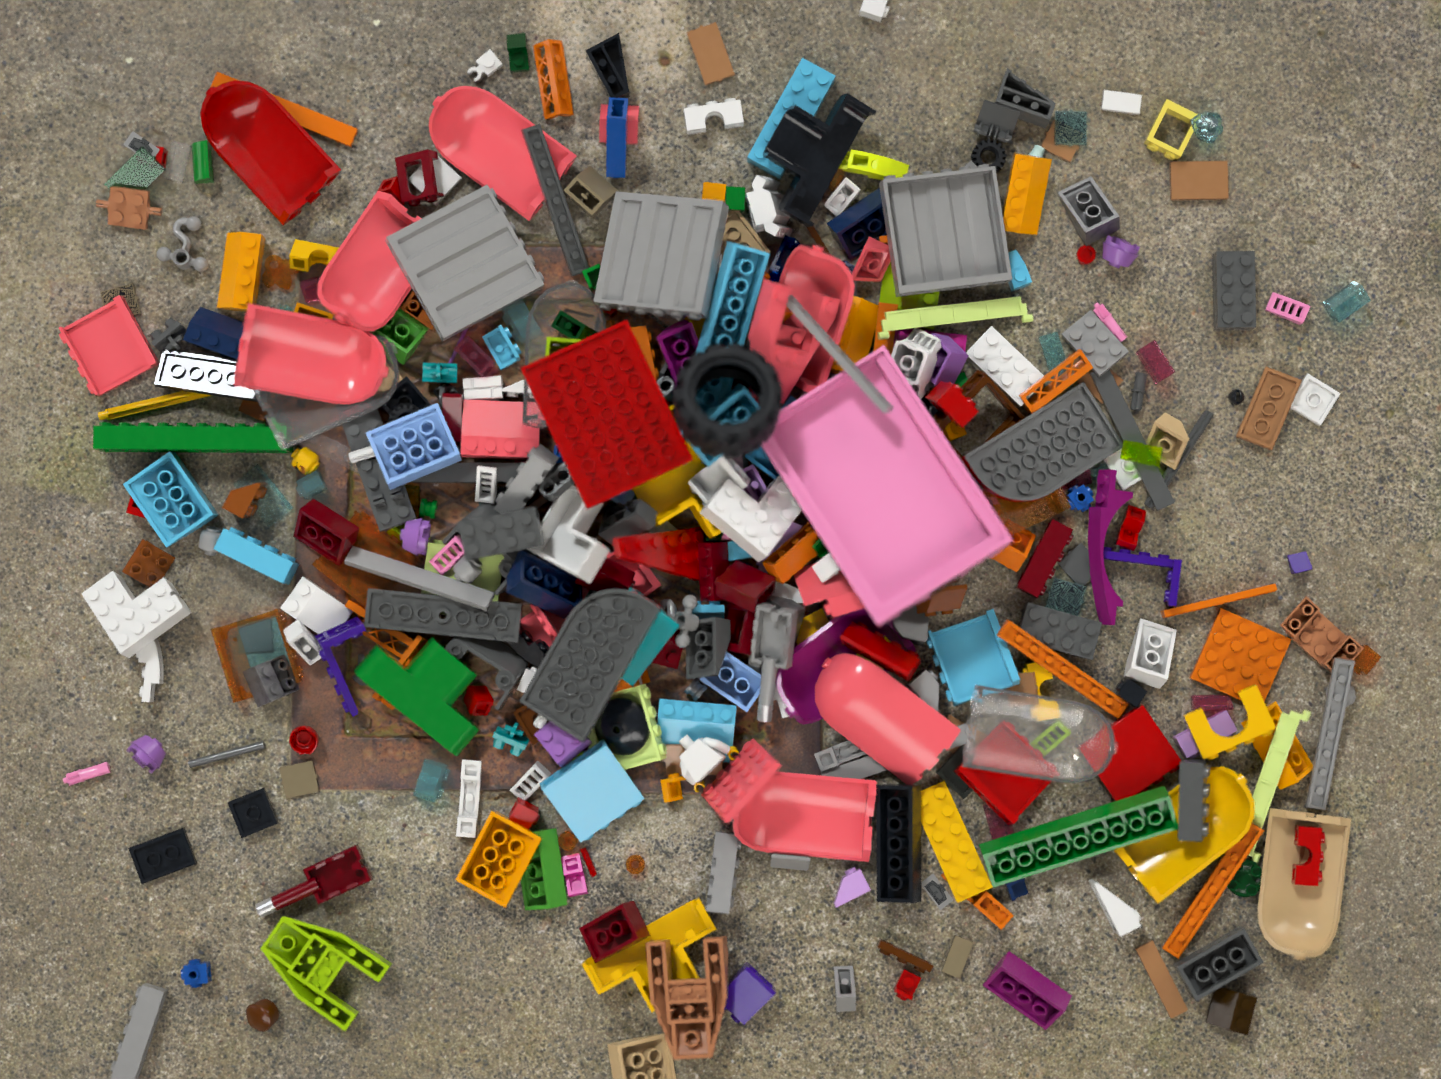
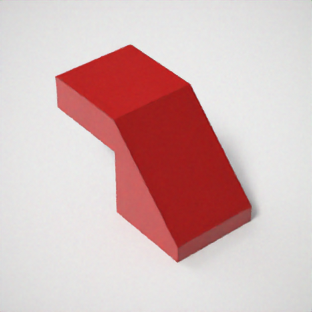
[1116,505,1146,551]

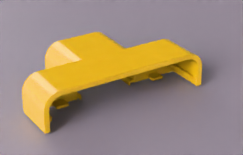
[632,405,722,538]
[582,897,716,1012]

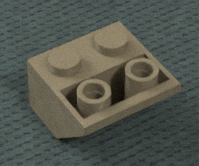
[563,166,618,219]

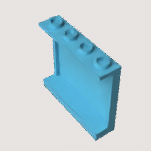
[926,609,1020,706]
[540,739,644,843]

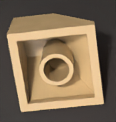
[1146,412,1189,470]

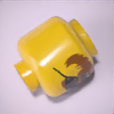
[291,447,320,475]

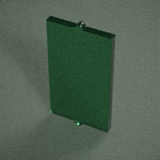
[105,146,166,190]

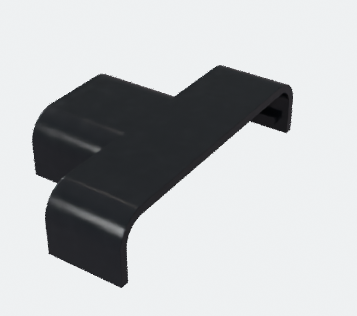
[763,93,876,227]

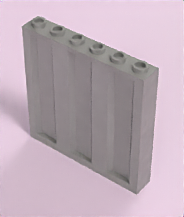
[879,164,1012,297]
[385,184,545,342]
[593,192,729,320]

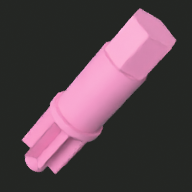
[1093,302,1127,342]
[63,762,110,786]

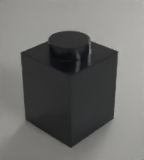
[1115,678,1148,707]

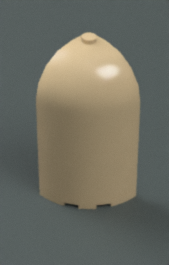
[1258,808,1351,960]

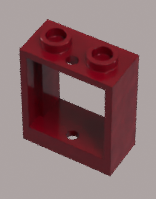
[724,603,756,655]

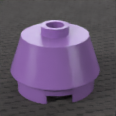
[1102,235,1140,268]
[400,518,431,556]
[126,735,166,773]

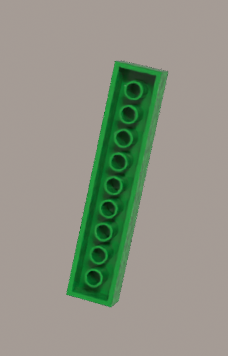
[93,422,294,453]
[979,786,1178,888]

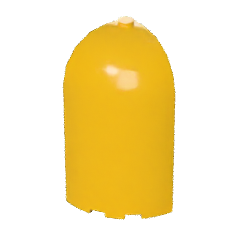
[1113,766,1255,904]

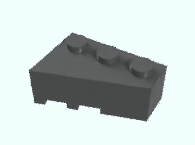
[994,68,1056,129]
[598,499,657,546]

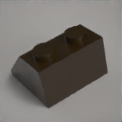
[1206,986,1257,1036]

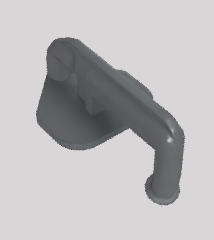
[892,605,929,645]

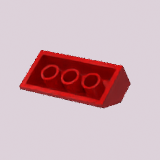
[840,621,921,682]

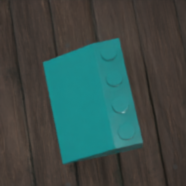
[622,588,680,686]

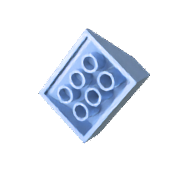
[366,403,461,490]

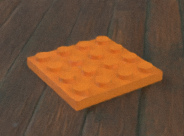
[1189,608,1292,702]

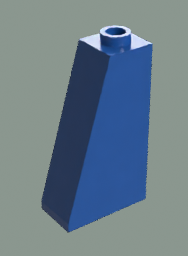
[606,97,628,179]

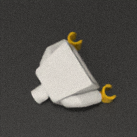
[679,735,739,792]

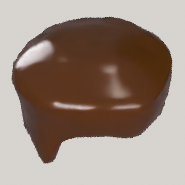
[246,999,279,1032]

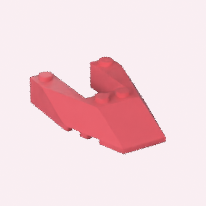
[748,279,840,404]

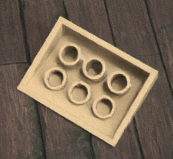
[607,1033,676,1079]

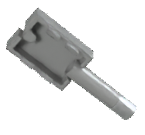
[751,603,798,722]

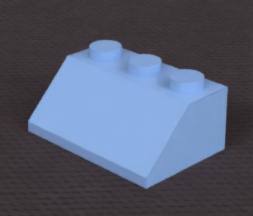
[699,651,761,712]

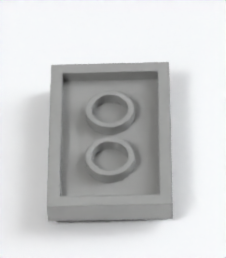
[1061,310,1129,377]

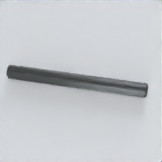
[1144,410,1213,509]

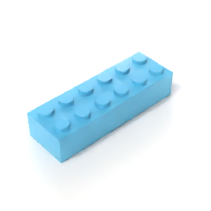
[747,58,836,179]

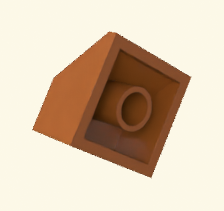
[916,584,967,617]

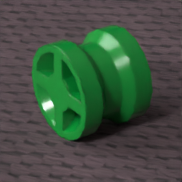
[419,498,438,519]

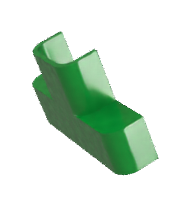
[354,637,480,757]

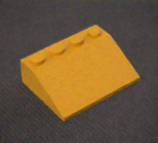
[456,811,542,908]

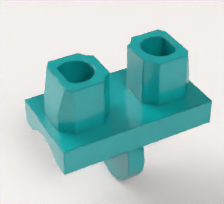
[422,362,458,383]
[492,722,529,757]

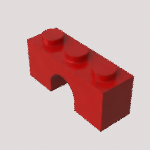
[1291,825,1325,886]

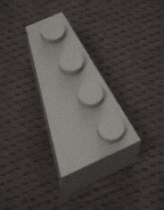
[494,444,559,514]
[706,831,742,914]

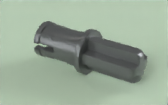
[1130,372,1148,411]

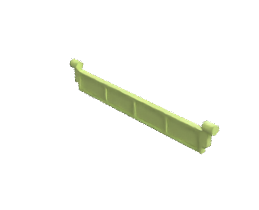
[878,296,1033,340]
[1248,710,1311,863]

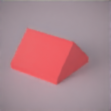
[599,104,639,144]
[852,237,891,282]

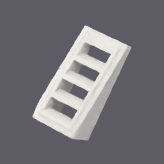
[475,466,497,504]
[510,761,551,801]

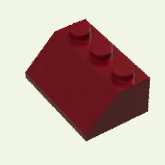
[293,498,359,566]

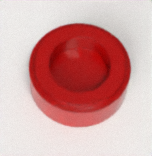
[1076,245,1096,265]

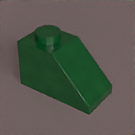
[551,310,598,340]

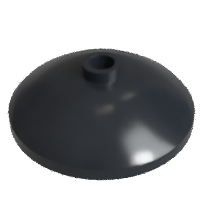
[595,698,650,755]

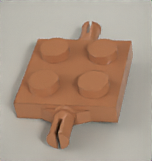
[96,186,162,230]

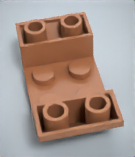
[1280,596,1364,672]

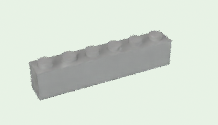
[110,982,168,1079]

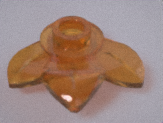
[262,255,300,290]

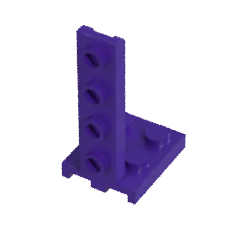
[1103,547,1182,608]
[315,617,366,717]

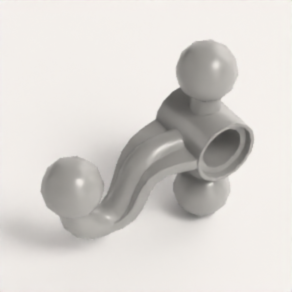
[156,216,208,272]
[658,595,699,648]

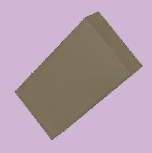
[941,935,974,979]

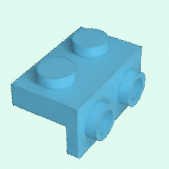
[482,324,522,370]
[692,601,724,619]

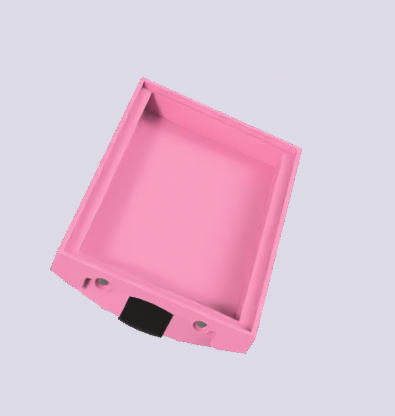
[761,346,1013,627]

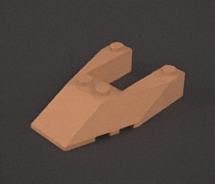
[646,936,728,1060]

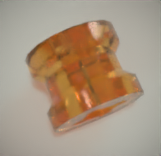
[558,830,578,851]

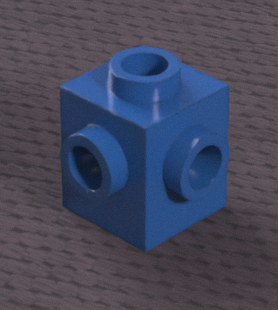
[1064,484,1094,512]
[181,959,212,988]

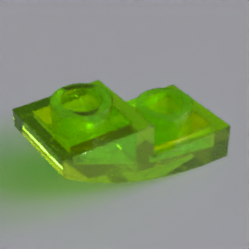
[1120,440,1163,467]

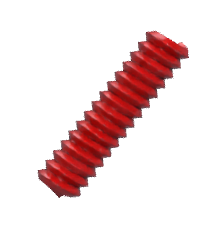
[580,848,597,877]

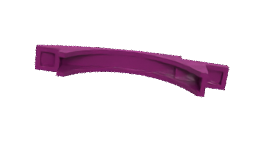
[1088,469,1133,625]

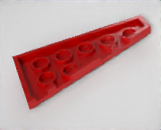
[613,527,705,581]

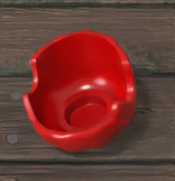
[289,726,319,755]

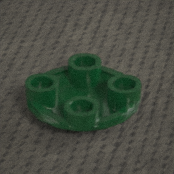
[1227,859,1262,897]

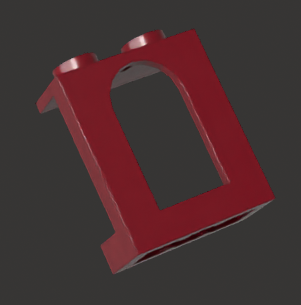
[395,149,444,207]

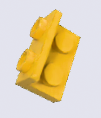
[796,608,829,645]

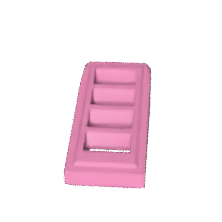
[1265,292,1310,325]
[429,535,464,575]

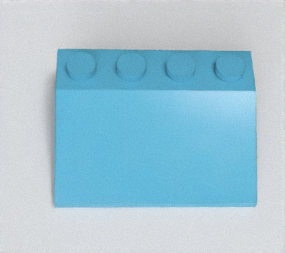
[123,451,219,547]
[657,698,736,763]

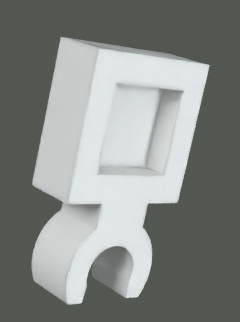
[467,49,503,83]

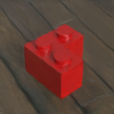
[925,381,979,428]

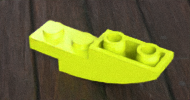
[838,149,909,180]

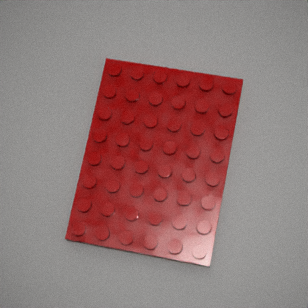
[520,320,694,510]

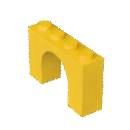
[1184,684,1276,760]

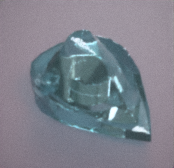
[1190,111,1223,143]

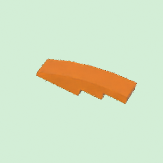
[941,873,1014,930]

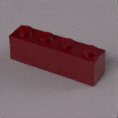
[1015,519,1074,598]

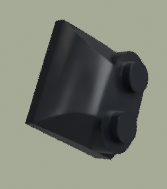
[378,376,431,419]

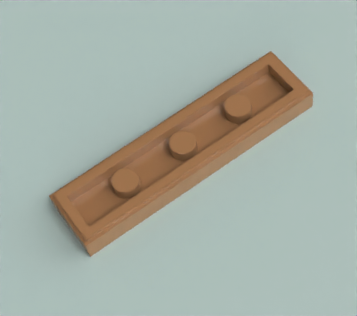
[1135,940,1188,1019]

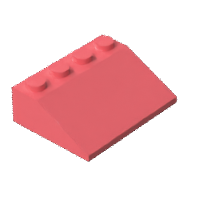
[461,400,540,460]

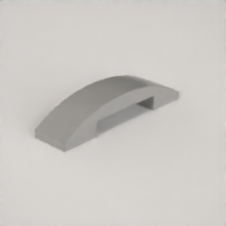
[814,740,866,772]

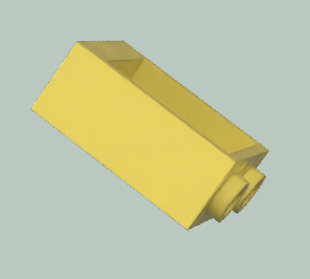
[1144,99,1201,160]

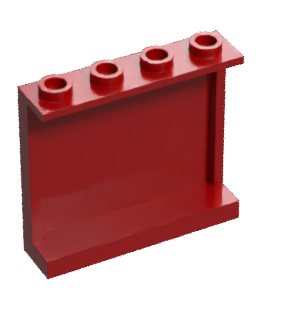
[1077,704,1182,801]
[954,720,1059,826]

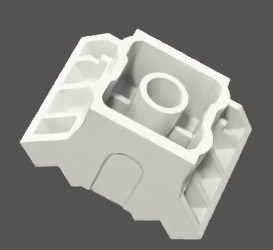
[746,175,794,239]
[891,328,942,400]

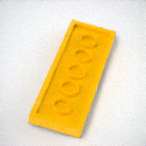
[921,781,993,903]

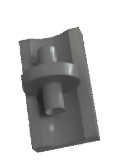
[150,318,187,353]

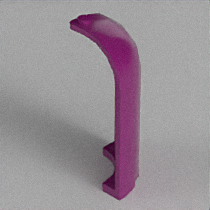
[777,608,916,725]

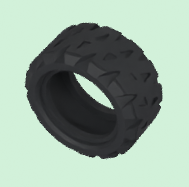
[673,343,782,458]

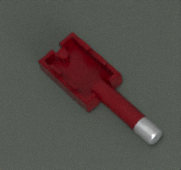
[255,844,373,917]

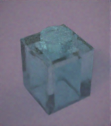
[296,471,328,499]

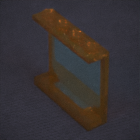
[211,608,304,703]

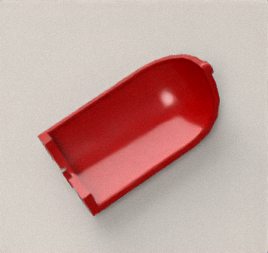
[200,80,341,225]

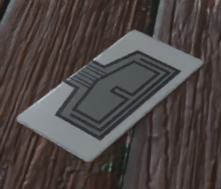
[123,131,160,163]
[921,874,953,910]

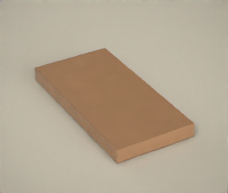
[1236,367,1302,451]

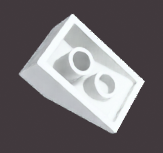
[281,577,353,634]
[1124,618,1177,689]
[1088,879,1141,937]

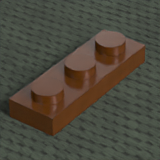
[877,938,933,973]

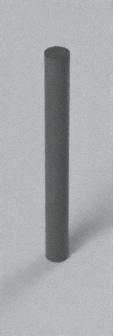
[188,741,265,768]

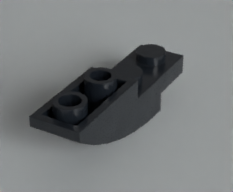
[508,625,550,668]

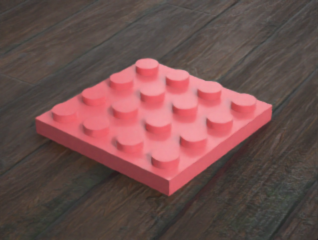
[701,739,781,824]

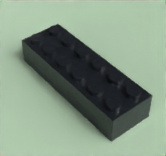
[876,784,922,904]

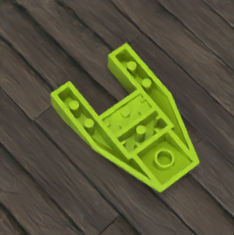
[260,916,392,1031]

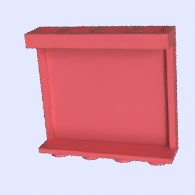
[59,295,159,397]

